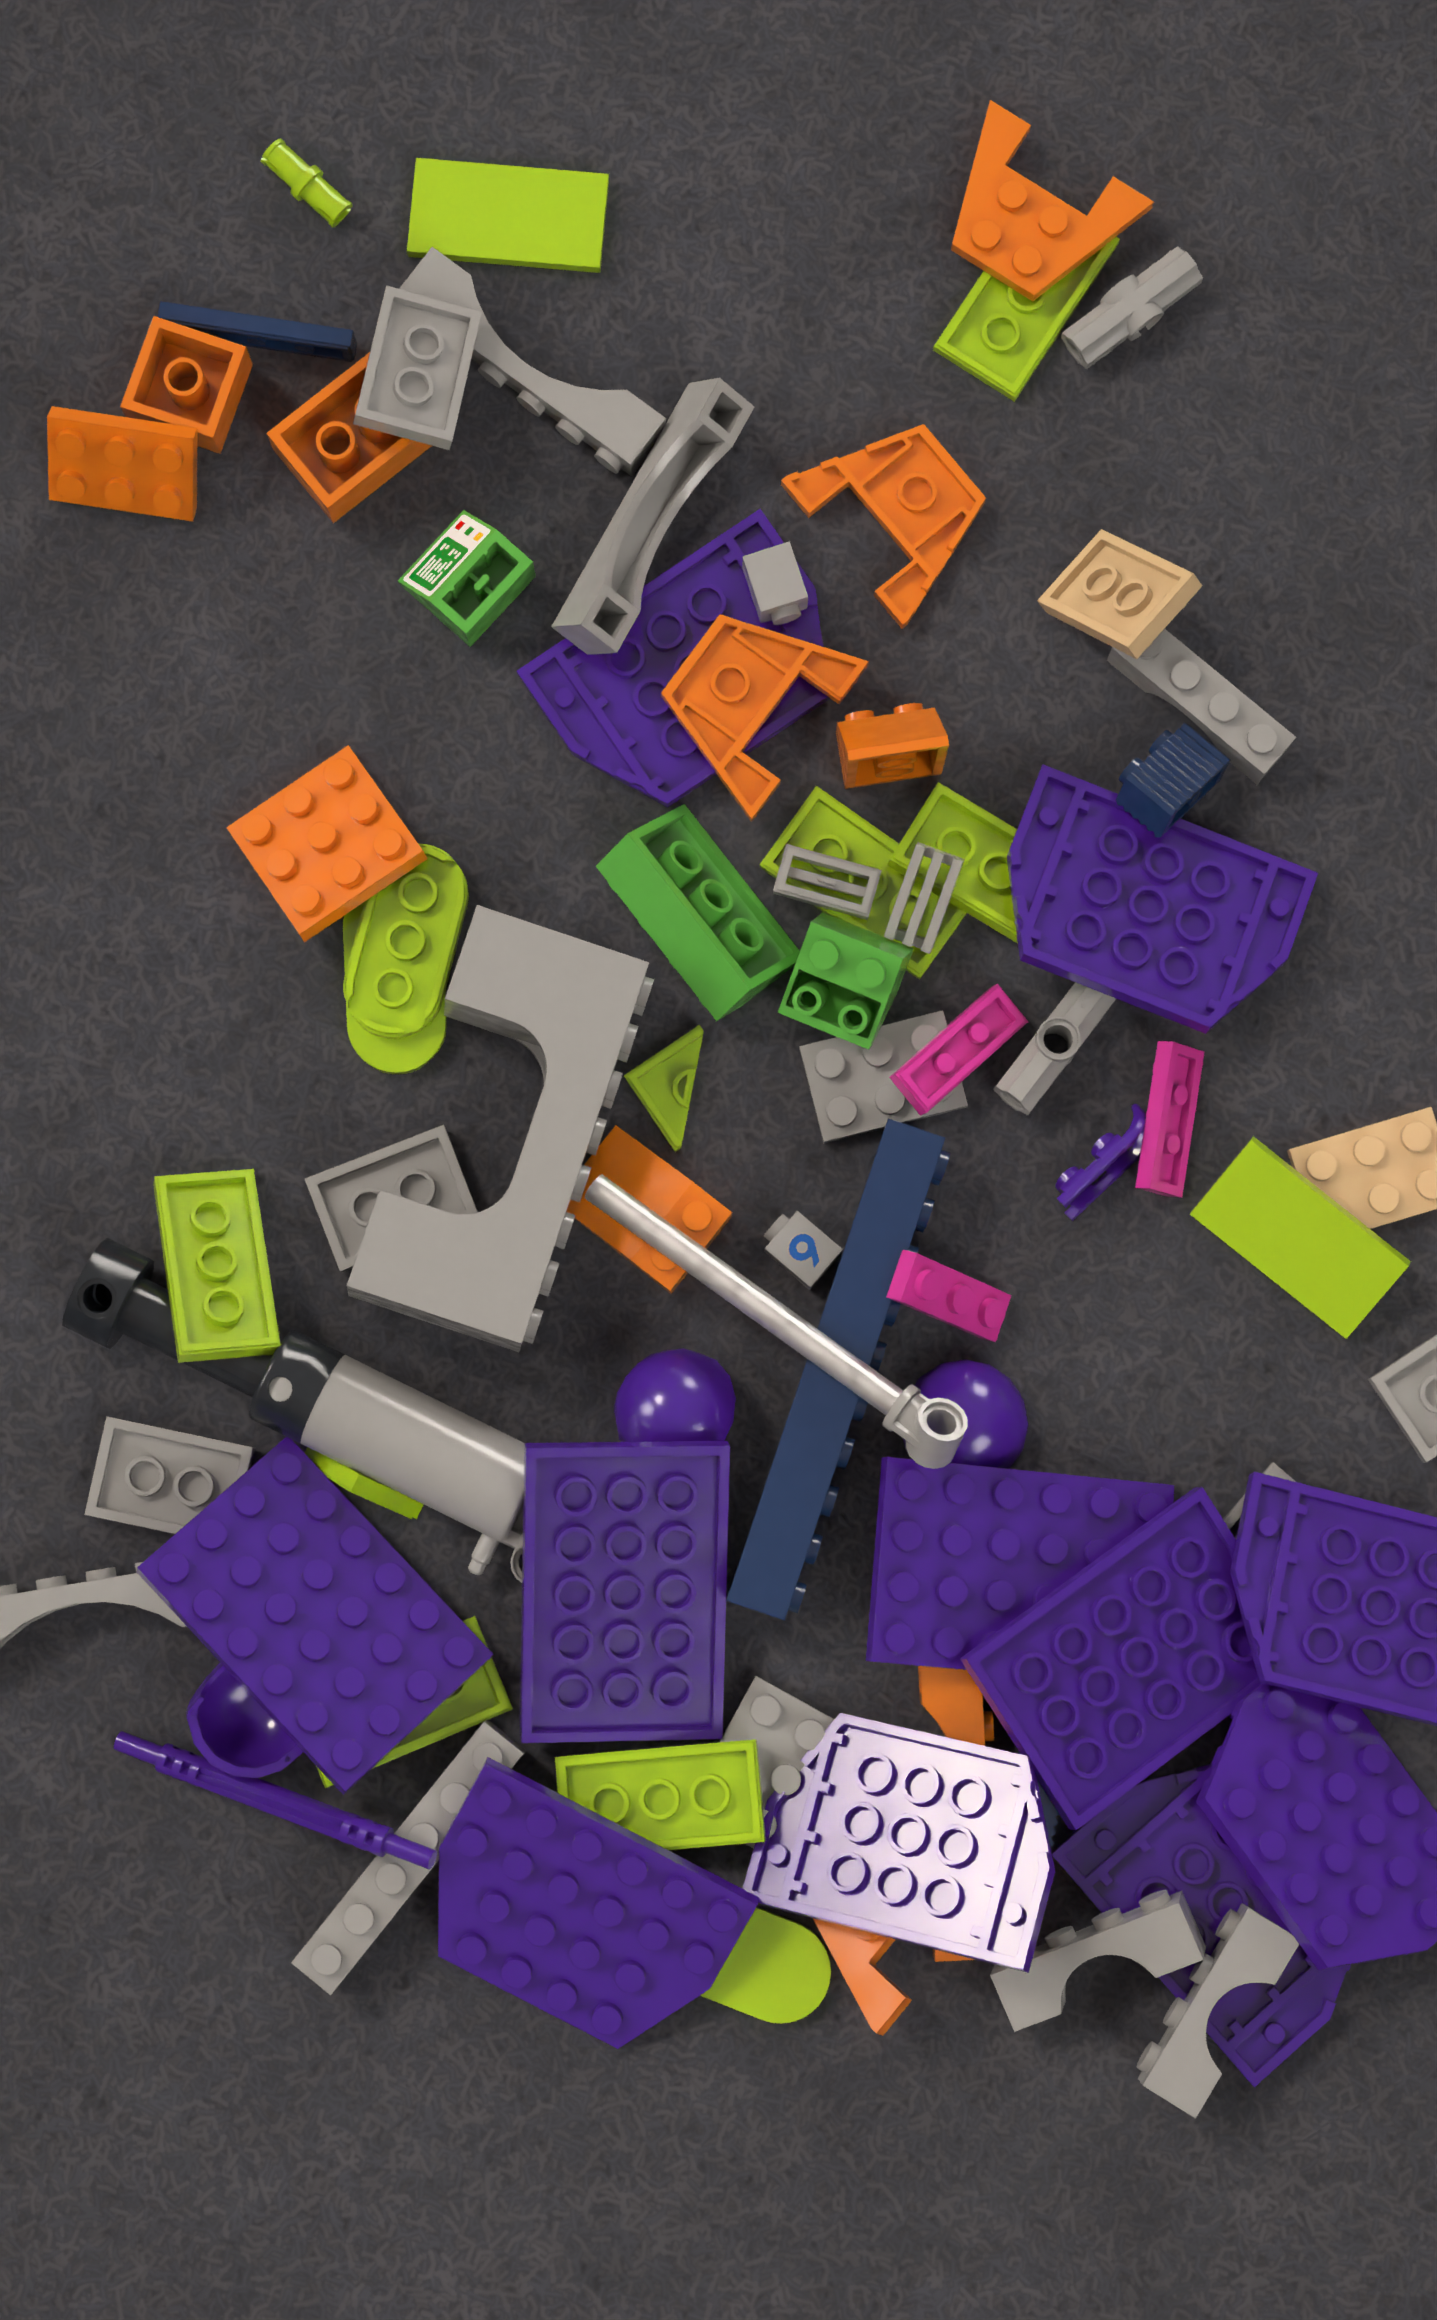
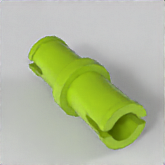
[260,138,353,228]

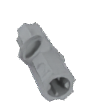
[1061,246,1203,369]
[994,982,1117,1116]

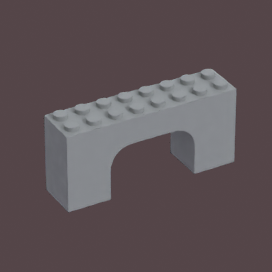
[347,905,654,1352]

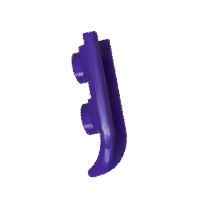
[1055,1104,1146,1221]

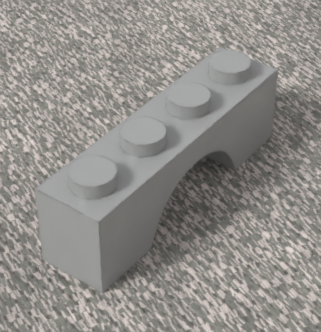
[1107,629,1296,785]
[990,1890,1206,2032]
[1136,1903,1299,2119]

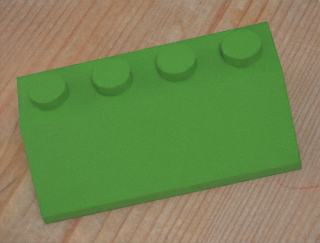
[596,804,800,1021]

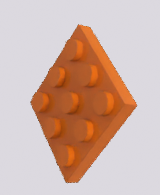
[226,745,428,942]

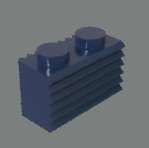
[1116,723,1231,837]

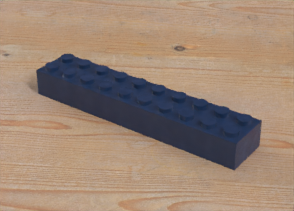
[726,1118,951,1621]

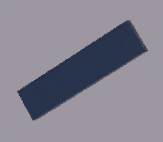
[157,301,357,362]

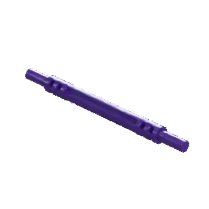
[114,1731,437,1870]

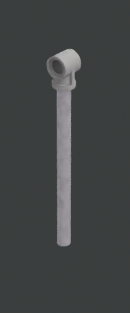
[585,1174,968,1469]

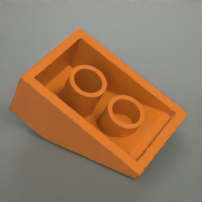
[836,703,949,789]
[566,1125,732,1294]

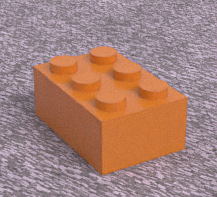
[266,352,432,524]

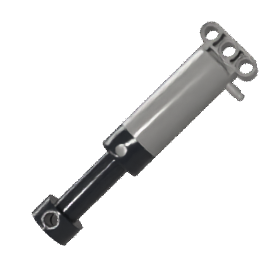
[62,1238,525,1583]

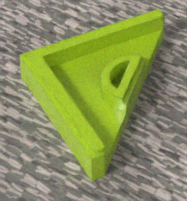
[624,1025,704,1152]
[305,1447,424,1519]

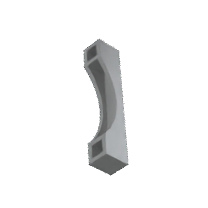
[399,247,666,476]
[551,378,754,655]
[0,1562,186,1649]
[291,1720,526,1995]

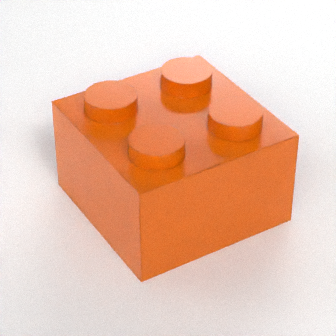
[120,316,253,454]

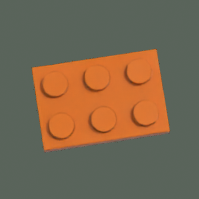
[47,406,198,522]

